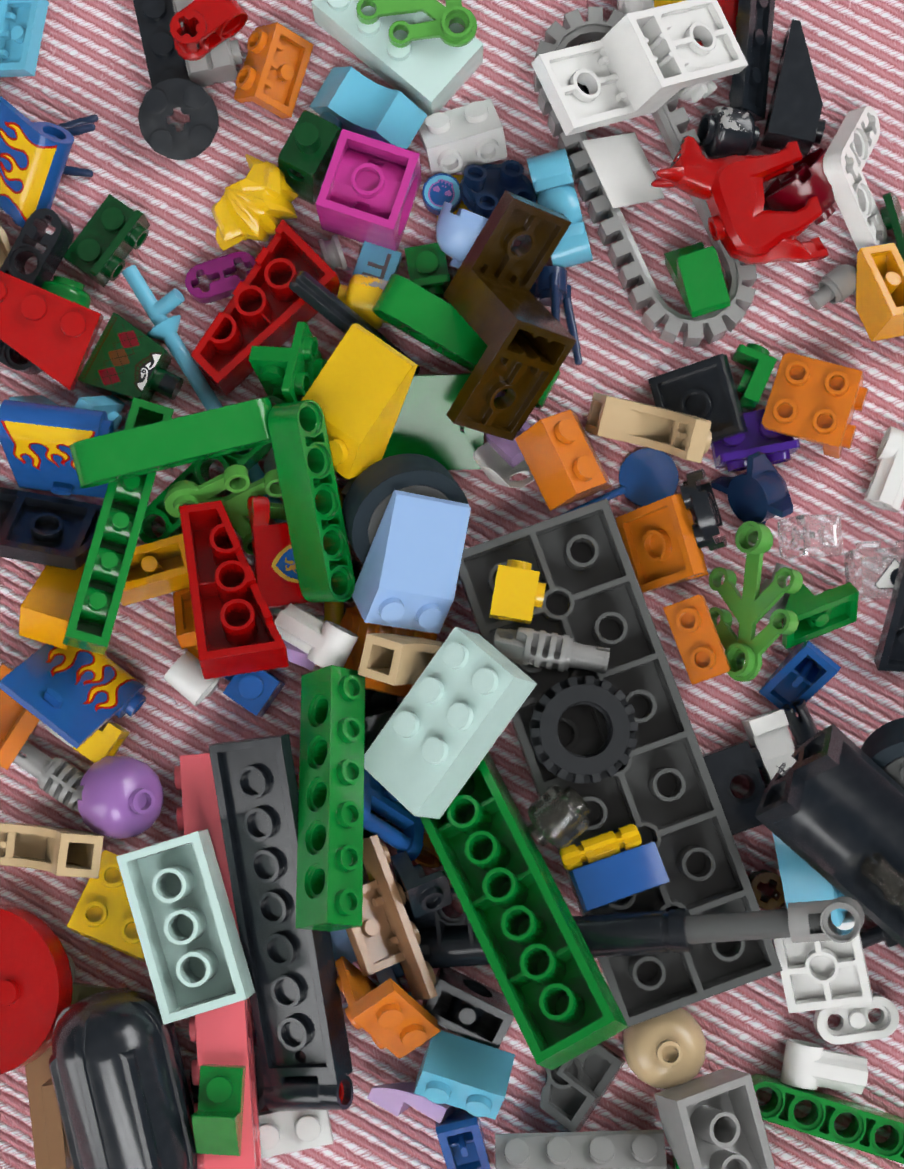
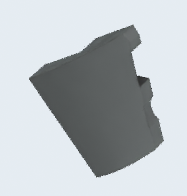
[540,1043,626,1132]

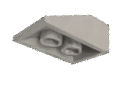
[654,1068,775,1169]

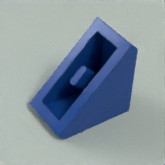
[759,641,841,713]
[435,1108,491,1169]

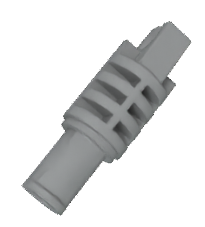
[493,627,610,674]
[12,741,84,813]

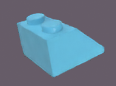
[414,1030,515,1120]

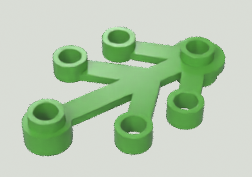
[356,0,477,48]
[164,464,287,555]
[709,521,803,682]

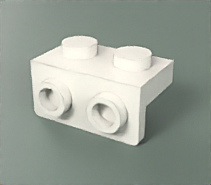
[418,98,507,176]

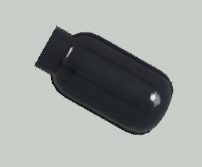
[49,987,197,1169]

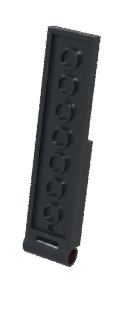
[208,734,354,1111]

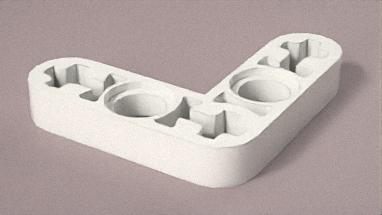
[823,106,887,251]

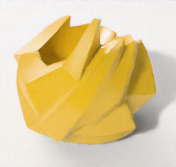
[211,154,299,251]

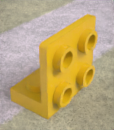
[67,850,146,963]

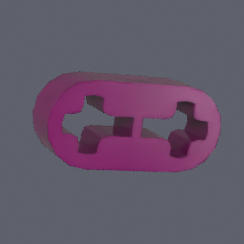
[185,251,255,304]

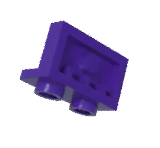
[711,409,800,472]

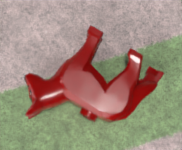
[651,136,829,264]

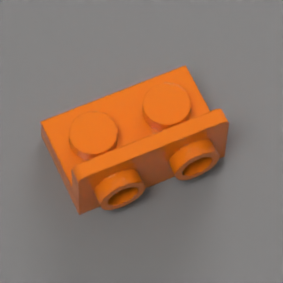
[234,22,314,119]
[663,594,731,685]

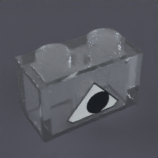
[844,540,904,601]

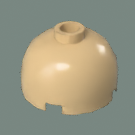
[623,1008,706,1089]

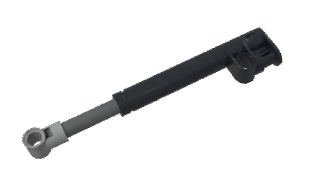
[399,885,865,969]

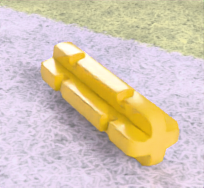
[559,824,642,870]

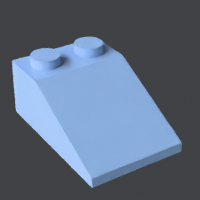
[352,490,471,634]

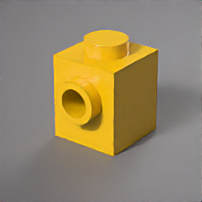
[489,560,546,624]

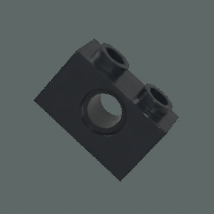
[703,741,768,835]
[422,967,514,1049]

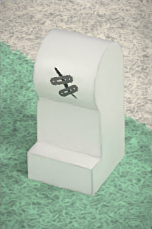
[742,709,796,785]

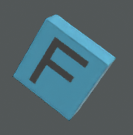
[352,241,402,281]

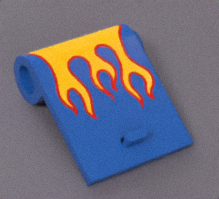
[0,96,74,228]
[0,399,114,498]
[0,644,146,749]

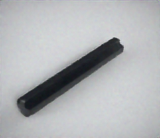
[289,271,420,375]

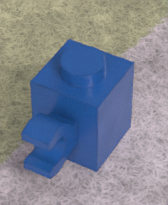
[223,670,285,717]

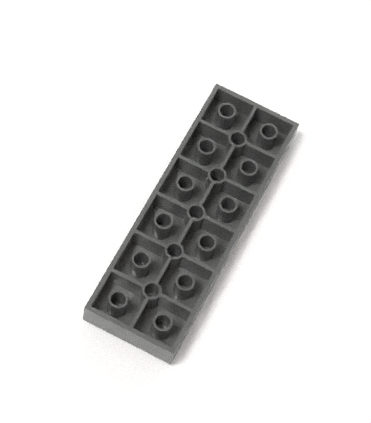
[458,499,782,1027]

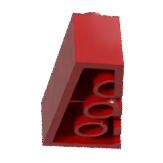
[190,219,340,396]
[0,271,104,391]
[179,500,289,680]

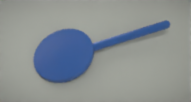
[558,448,679,516]

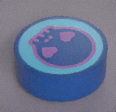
[422,173,462,216]

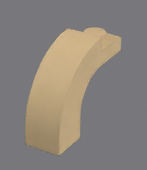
[585,392,712,463]
[358,633,444,686]
[0,822,104,879]

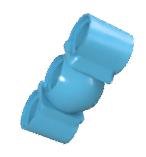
[527,148,593,268]

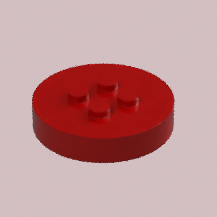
[0,904,73,1074]

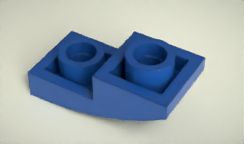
[569,841,670,913]

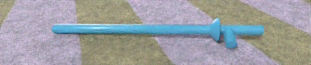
[122,265,287,523]

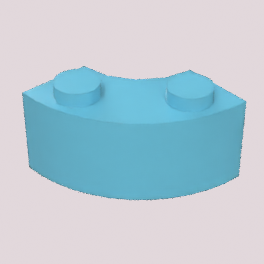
[309,66,427,149]

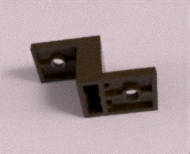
[443,190,577,441]

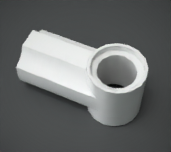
[864,426,904,512]
[275,603,359,668]
[164,651,220,706]
[780,1039,868,1095]

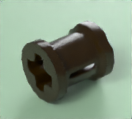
[748,869,785,910]

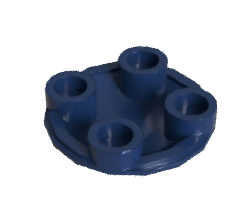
[459,160,537,219]

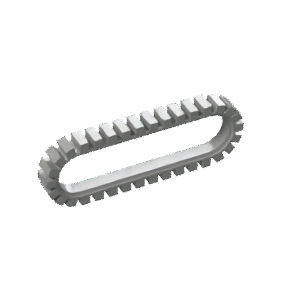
[533,7,757,347]

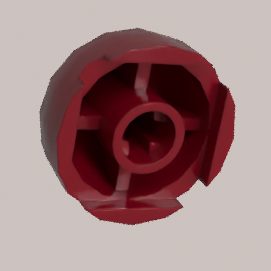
[764,148,836,225]

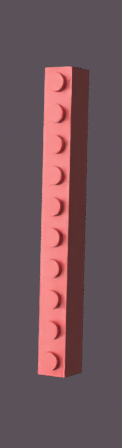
[174,753,262,1169]

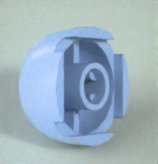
[436,201,516,269]

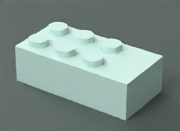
[311,0,483,116]
[364,627,537,819]
[116,829,255,1025]

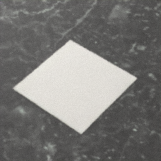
[582,132,665,209]

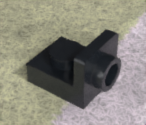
[391,851,453,919]

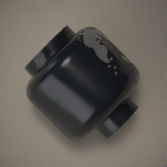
[697,106,760,159]

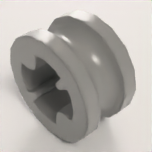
[318,234,348,271]

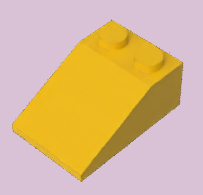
[301,323,418,479]

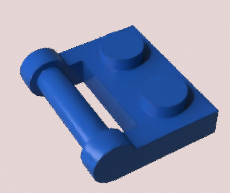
[363,769,424,861]

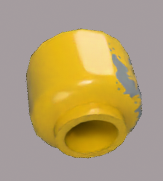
[337,274,389,330]

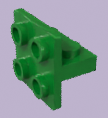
[249,321,327,402]

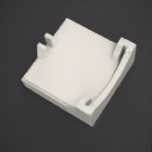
[773,912,873,1013]

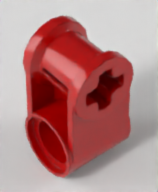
[170,0,248,61]

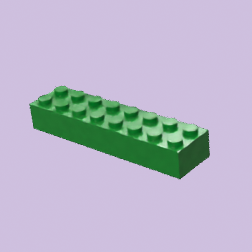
[420,751,628,1070]

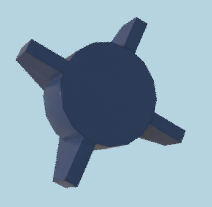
[711,452,793,525]

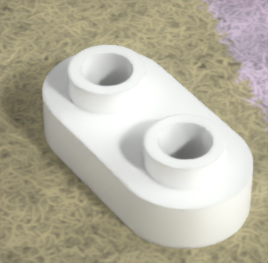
[813,994,899,1045]

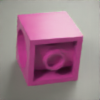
[316,129,421,251]

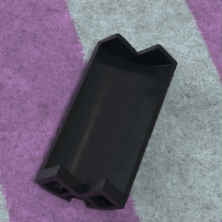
[755,724,904,948]

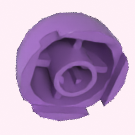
[78,756,164,839]

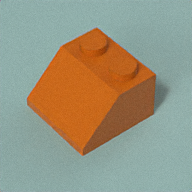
[515,409,612,511]

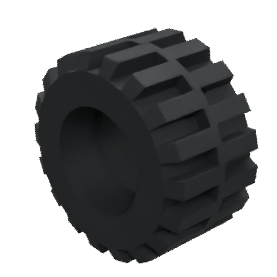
[529,676,638,784]

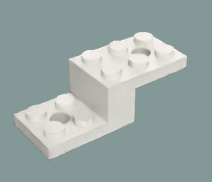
[531,0,748,136]

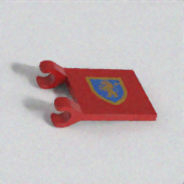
[247,495,309,607]

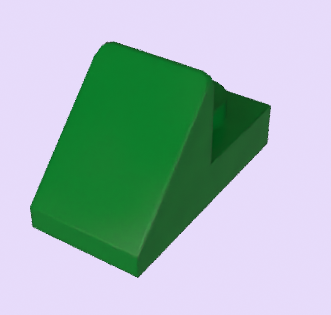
[664,242,730,318]
[782,582,859,649]
[192,1064,246,1156]

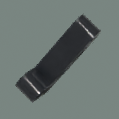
[0,208,74,375]

